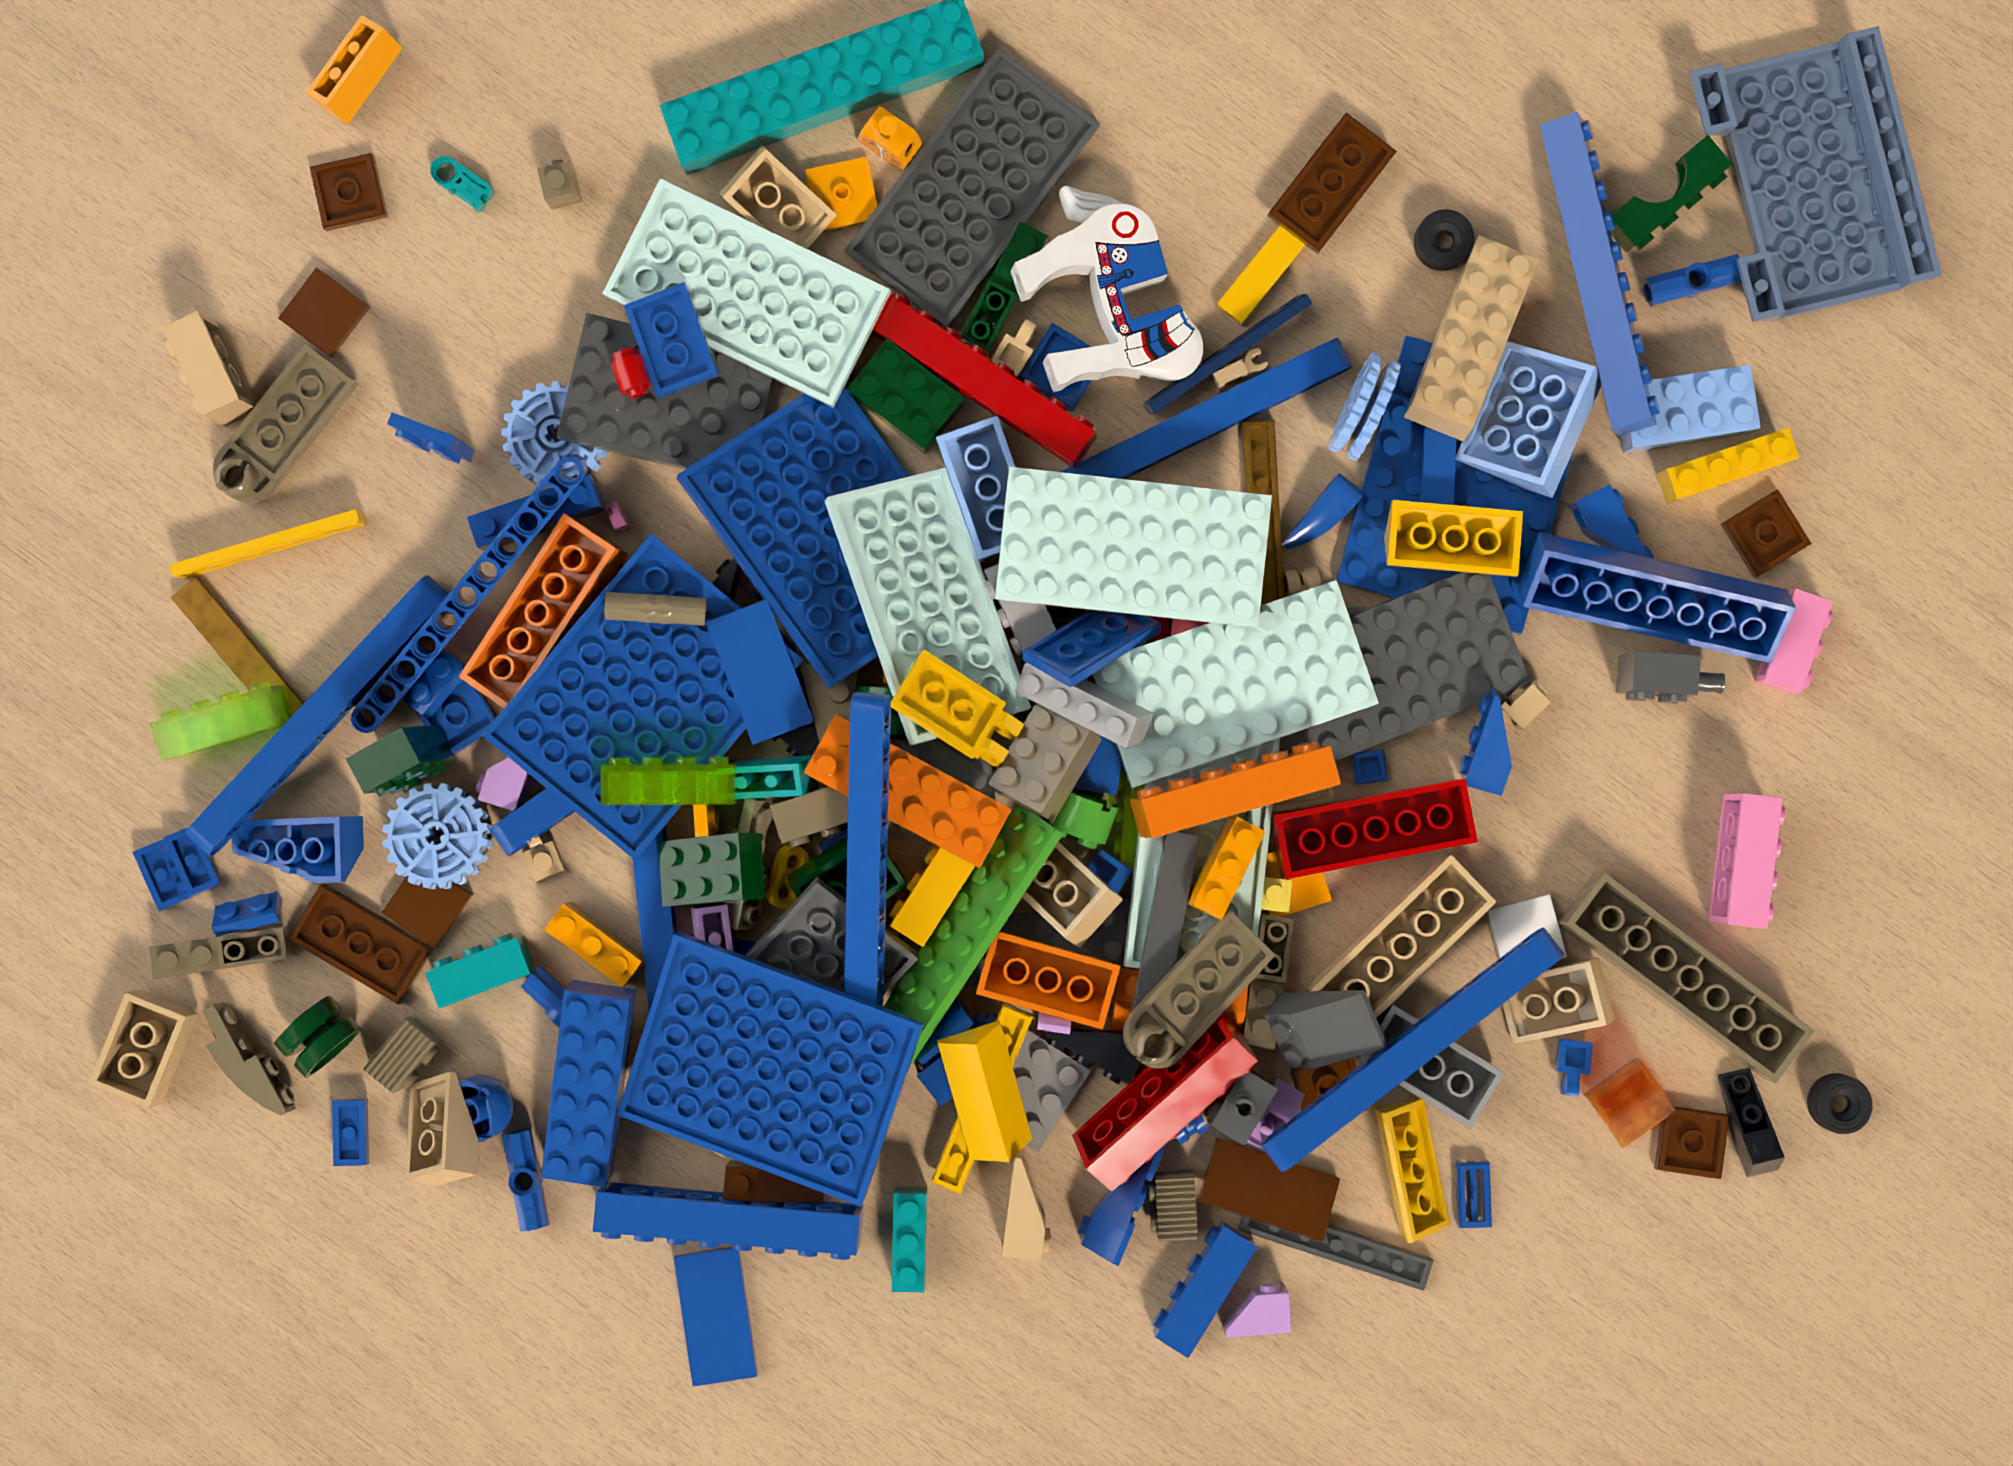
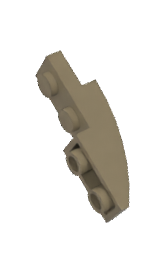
[726,798,774,930]
[1242,914,1294,1050]
[149,927,288,979]
[202,1002,296,1116]

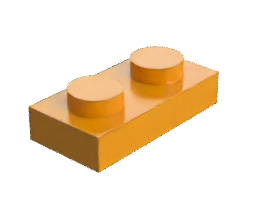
[693,803,721,837]

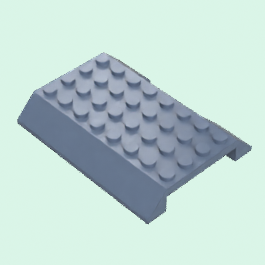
[1689,26,1942,322]

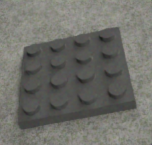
[745,877,918,996]

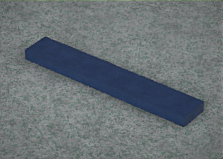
[1143,294,1313,414]

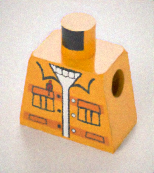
[857,106,923,173]

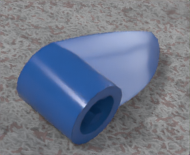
[1282,473,1364,549]

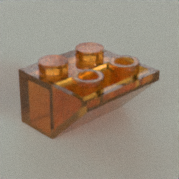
[1583,1058,1676,1149]

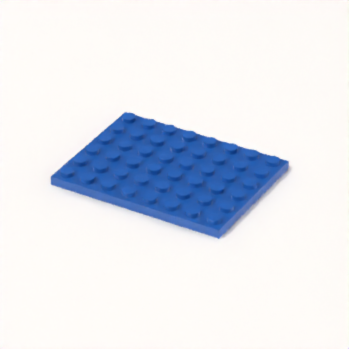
[1336,335,1574,635]
[676,387,909,690]
[482,533,803,861]
[617,931,925,1207]

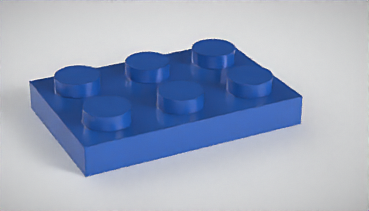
[624,282,720,399]
[387,412,475,464]

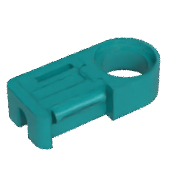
[430,156,495,212]

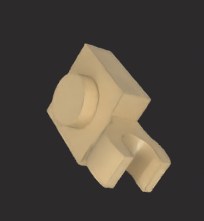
[990,319,1038,379]
[1213,348,1269,395]
[522,836,565,882]

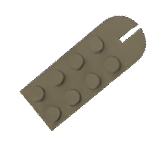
[213,343,359,503]
[1123,909,1275,1068]

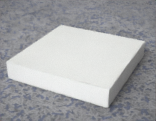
[1486,894,1567,958]

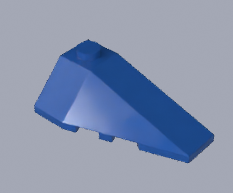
[232,816,364,883]
[1077,1144,1166,1266]

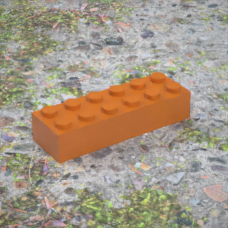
[459,513,628,708]
[804,714,1012,868]
[1129,741,1341,838]

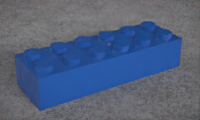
[541,980,637,1188]

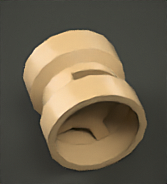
[1283,566,1321,597]

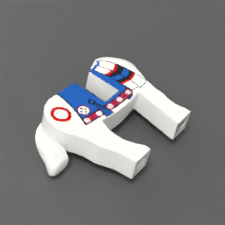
[1010,186,1203,393]

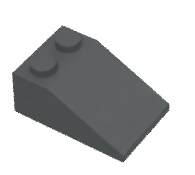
[1265,990,1387,1068]

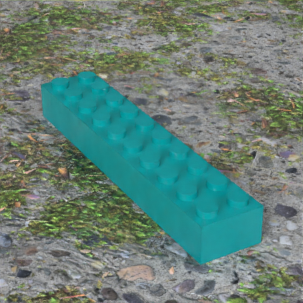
[659,0,984,175]

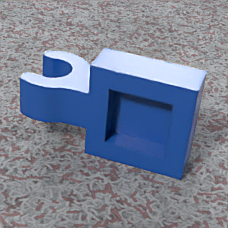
[1555,1039,1593,1097]

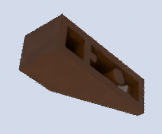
[723,1160,824,1202]

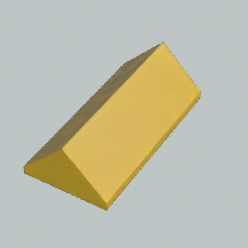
[1384,500,1523,577]
[937,1020,1032,1162]
[1374,1098,1450,1243]

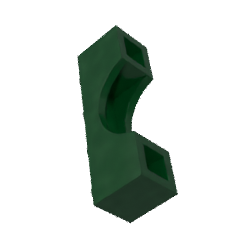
[1610,135,1733,253]

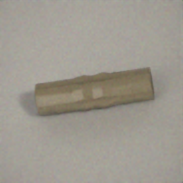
[604,592,707,626]

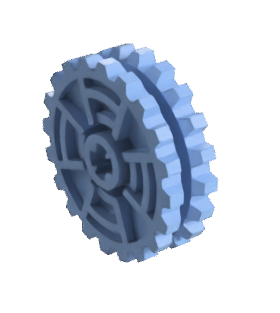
[1328,352,1401,461]
[501,381,608,485]
[382,783,493,889]

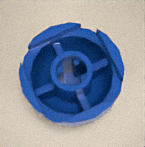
[459,1075,513,1142]

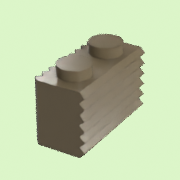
[363,1016,441,1093]
[1148,1170,1198,1242]

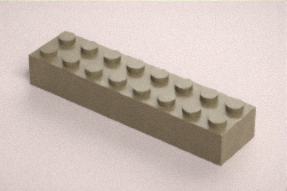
[1558,872,1814,1083]

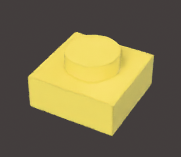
[1261,877,1292,912]

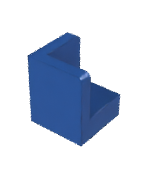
[1088,848,1132,893]

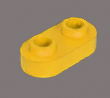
[766,844,809,910]

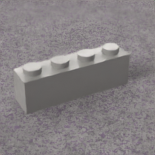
[983,564,1056,669]
[1015,662,1154,748]

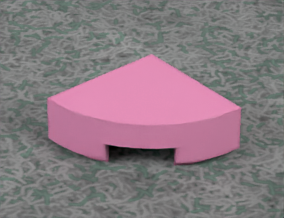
[605,500,631,533]

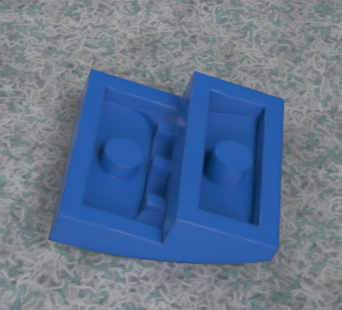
[132,828,220,912]

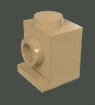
[1501,680,1551,730]

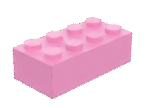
[1709,793,1785,929]

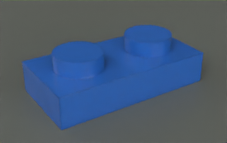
[402,650,465,720]
[212,891,282,937]
[332,1099,369,1166]

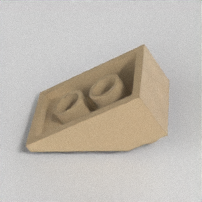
[719,145,837,249]
[1502,957,1615,1044]
[405,1072,479,1186]
[1002,1151,1051,1262]

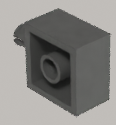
[1616,651,1725,704]
[1204,1070,1278,1146]

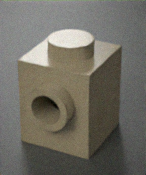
[537,160,583,209]

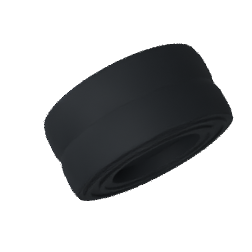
[1414,209,1474,271]
[1807,1073,1873,1134]

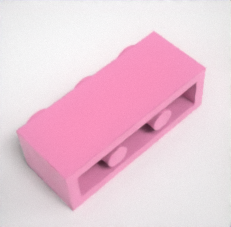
[1755,589,1833,694]

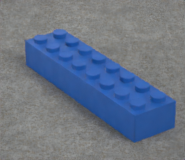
[1517,532,1796,663]
[593,1182,864,1260]

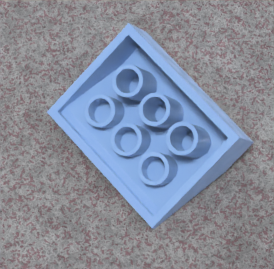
[1456,341,1602,498]

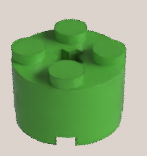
[1046,788,1119,849]

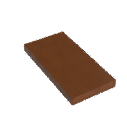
[1267,112,1397,254]
[288,883,434,1005]
[1198,1138,1340,1242]

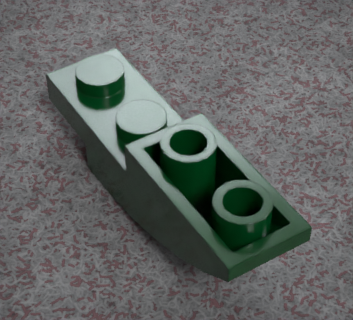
[961,221,1049,352]

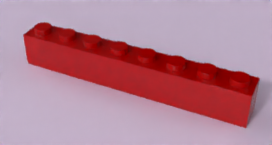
[871,292,1097,470]

